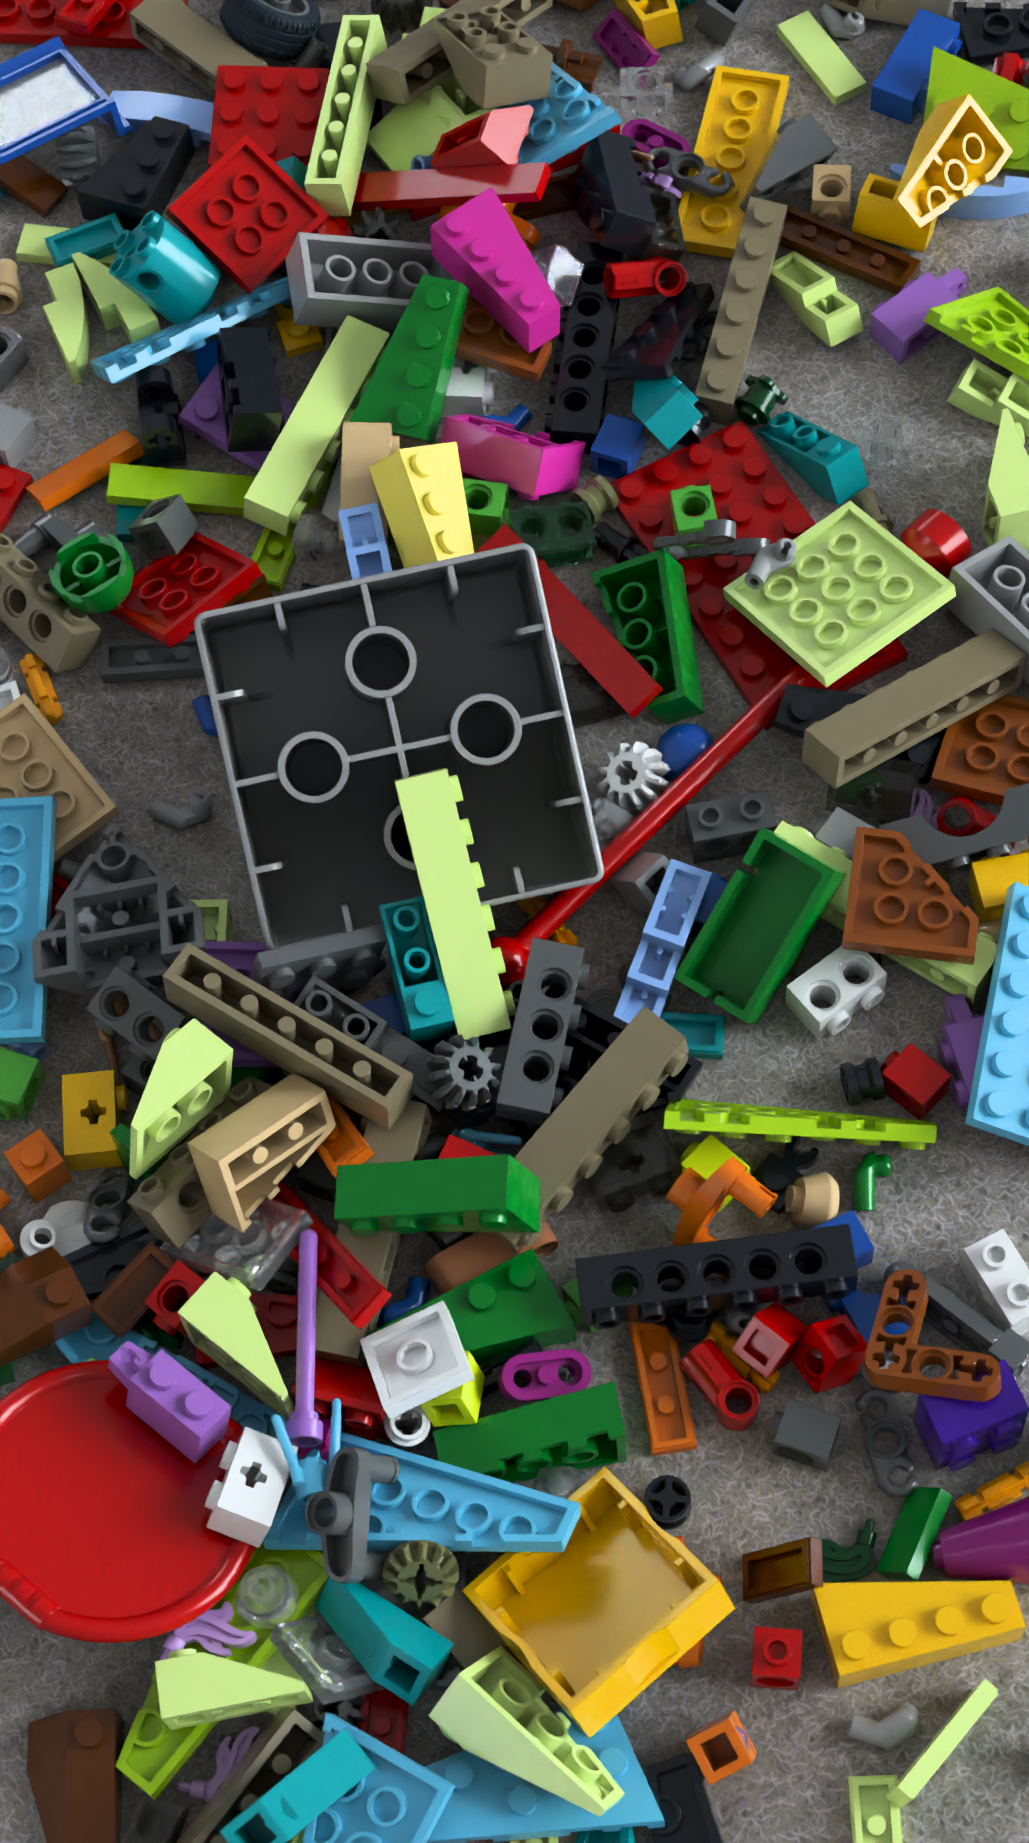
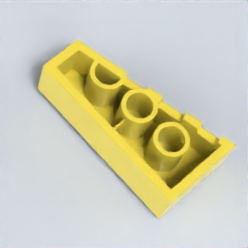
[369,442,474,568]

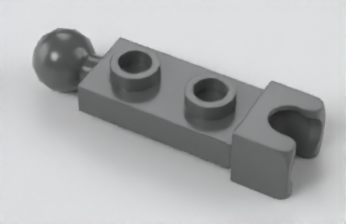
[884,1261,1029,1380]

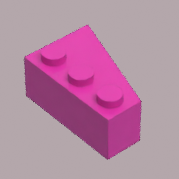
[440,413,586,500]

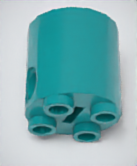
[109,210,221,324]

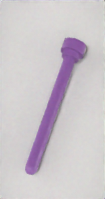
[285,1229,323,1448]

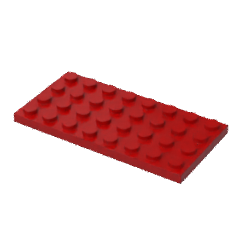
[609,420,908,731]

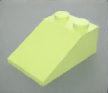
[129,1018,233,1180]
[178,1271,295,1421]

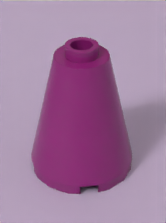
[932,1496,1029,1585]

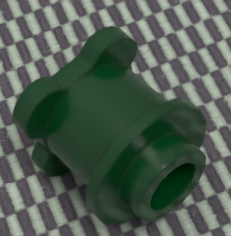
[735,375,788,426]

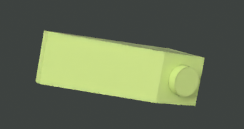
[154,1649,313,1730]

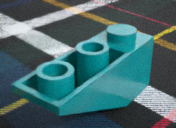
[632,373,703,450]
[757,411,869,506]
[379,896,454,1043]
[315,1577,454,1706]
[219,1728,376,1843]

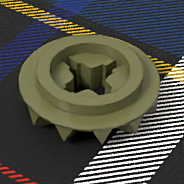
[382,1540,459,1611]

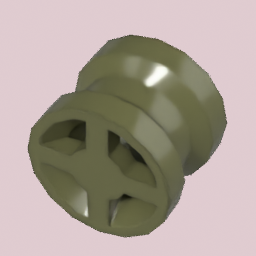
[569,474,619,525]

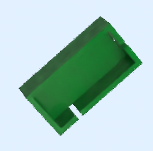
[673,827,846,1024]

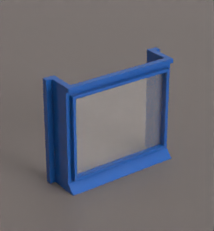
[0,36,133,197]

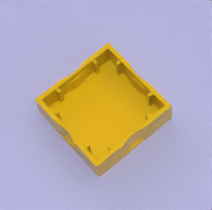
[461,1466,735,1738]

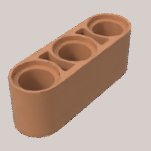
[424,1220,560,1296]

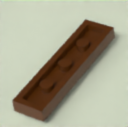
[779,203,921,295]

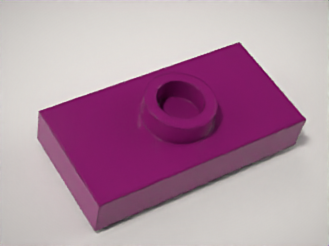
[592,7,661,85]

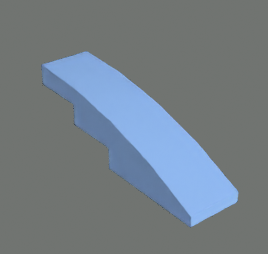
[98,90,214,148]
[338,502,393,580]
[613,859,712,1024]

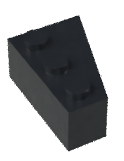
[76,116,195,232]
[565,130,656,257]
[216,327,284,452]

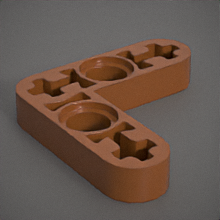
[865,1269,1002,1402]

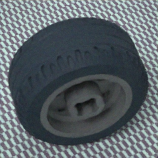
[220,0,321,61]

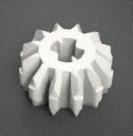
[598,741,670,813]

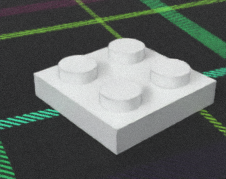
[360,1300,475,1419]

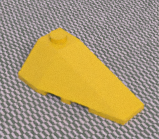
[893,94,1013,229]

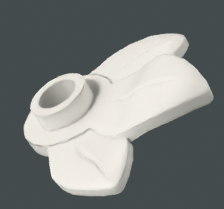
[19,1200,101,1257]

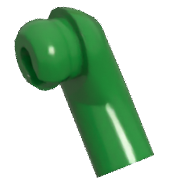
[852,1151,891,1211]

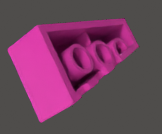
[430,186,560,353]

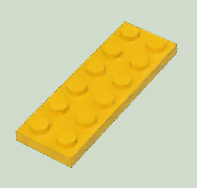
[671,65,790,258]

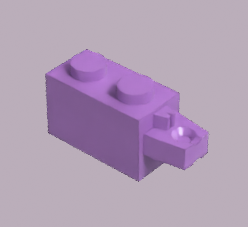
[869,267,967,364]
[937,993,985,1111]
[108,1341,232,1464]

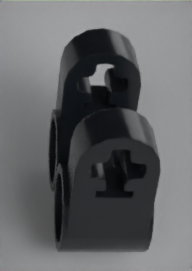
[136,365,187,467]

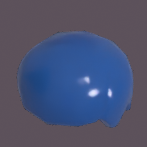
[656,723,715,782]

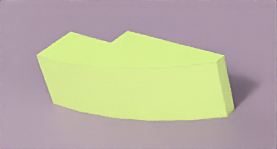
[769,251,864,347]
[72,252,160,343]
[43,263,90,384]
[947,358,1029,437]

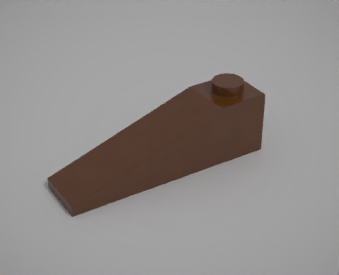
[0,1246,91,1367]
[27,1709,124,1843]

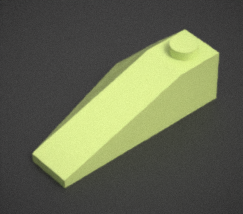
[428,1646,625,1817]

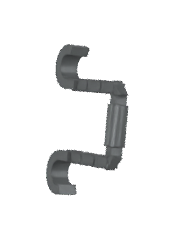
[653,519,770,562]

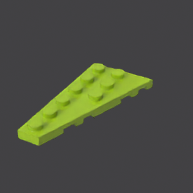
[923,46,1029,173]
[924,286,1029,381]
[663,1098,937,1150]
[115,1542,329,1800]

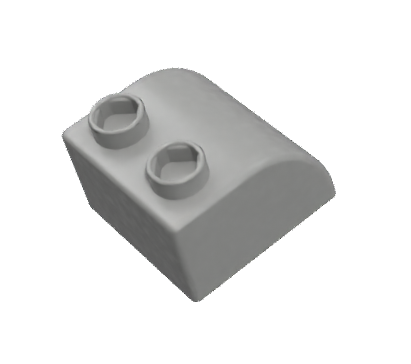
[194,543,604,950]

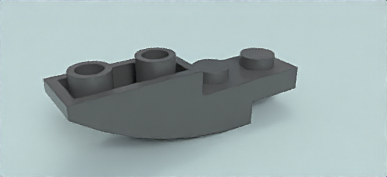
[294,975,445,1113]

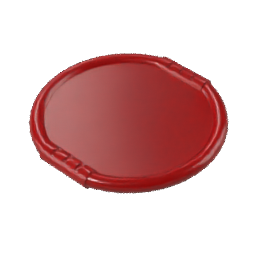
[0,1360,256,1643]

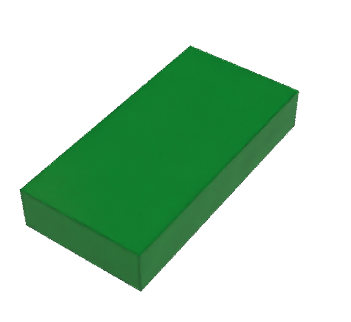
[876,1487,952,1581]

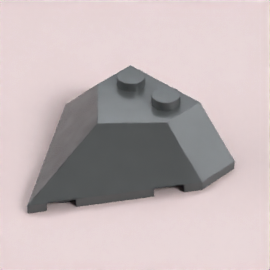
[32,821,206,998]

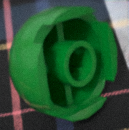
[49,532,134,615]

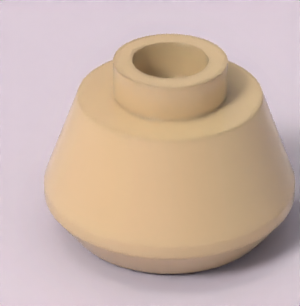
[785,1172,840,1229]

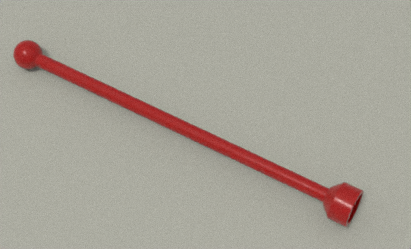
[490,509,972,991]

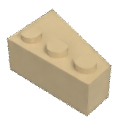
[339,422,400,551]
[187,1073,336,1233]

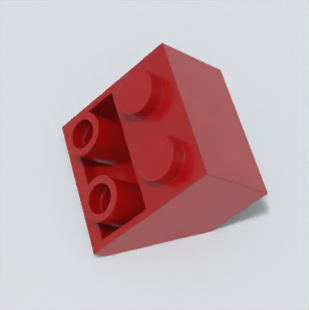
[430,105,534,169]
[290,1357,389,1442]

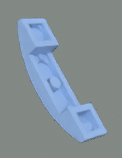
[889,163,1029,220]

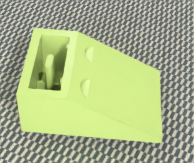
[366,72,497,171]
[981,408,1029,552]

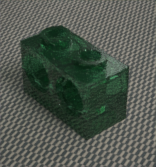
[506,500,597,568]

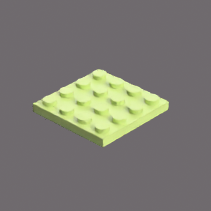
[723,501,956,688]

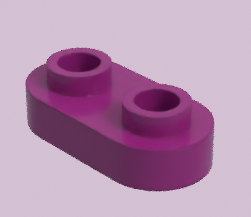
[622,119,690,172]
[498,1349,592,1403]

